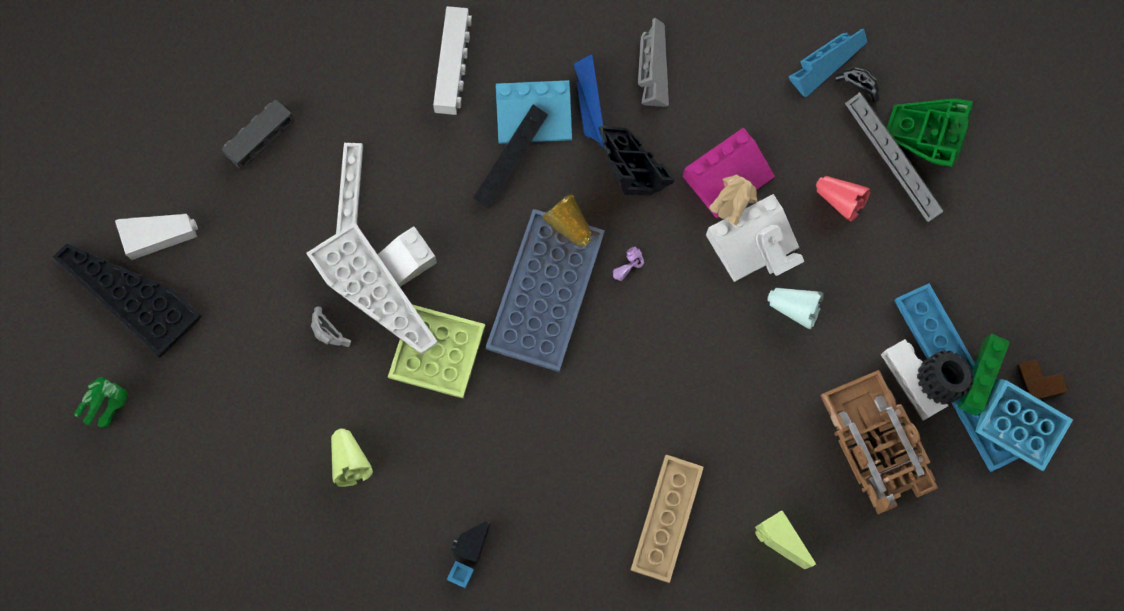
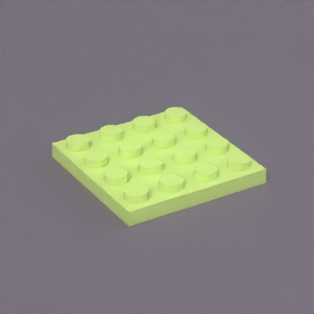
[388,305,485,398]

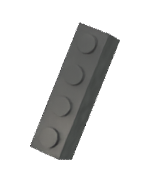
[222,99,295,170]

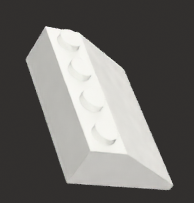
[706,194,799,282]

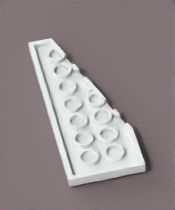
[306,222,438,355]

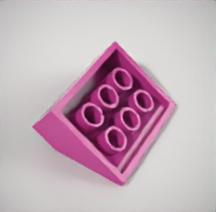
[683,128,775,218]

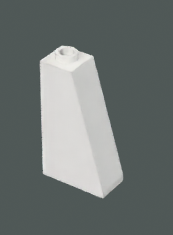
[115,214,198,260]

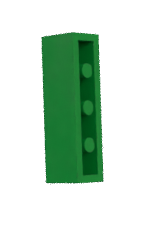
[957,333,1010,416]

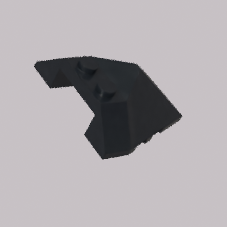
[598,126,675,196]

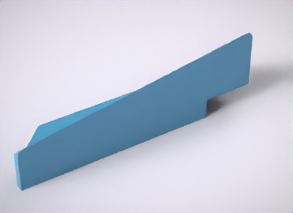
[789,29,867,97]

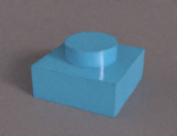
[447,561,474,589]

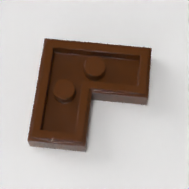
[1016,359,1068,399]

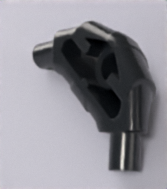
[835,67,880,102]

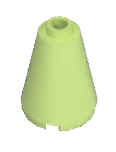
[331,429,373,487]

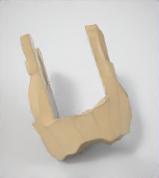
[709,175,758,226]

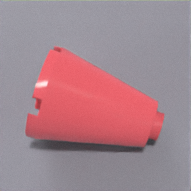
[816,176,870,222]

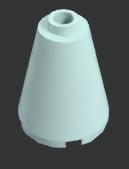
[768,288,824,329]

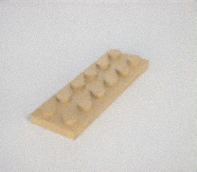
[630,455,704,583]

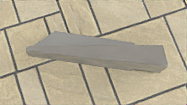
[638,18,669,107]

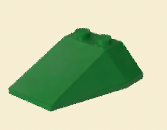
[887,98,973,167]

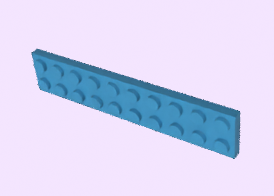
[894,283,1019,472]

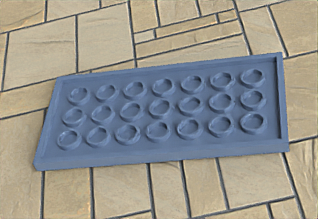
[486,209,605,372]

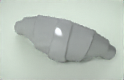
[311,307,351,347]

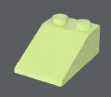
[755,511,816,569]

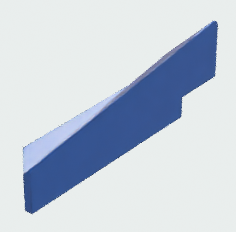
[574,55,604,147]

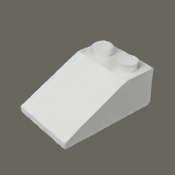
[378,227,437,287]

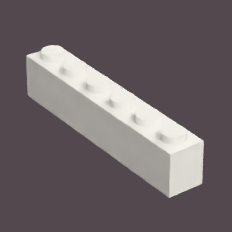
[433,6,472,115]

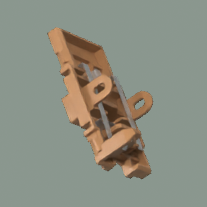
[820,370,938,515]

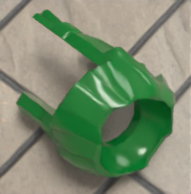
[74,377,128,429]

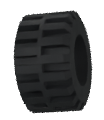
[917,350,974,405]

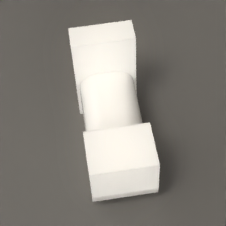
[756,224,804,276]

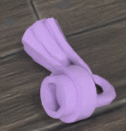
[613,247,644,282]

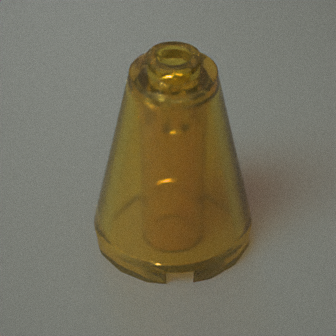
[542,194,592,247]

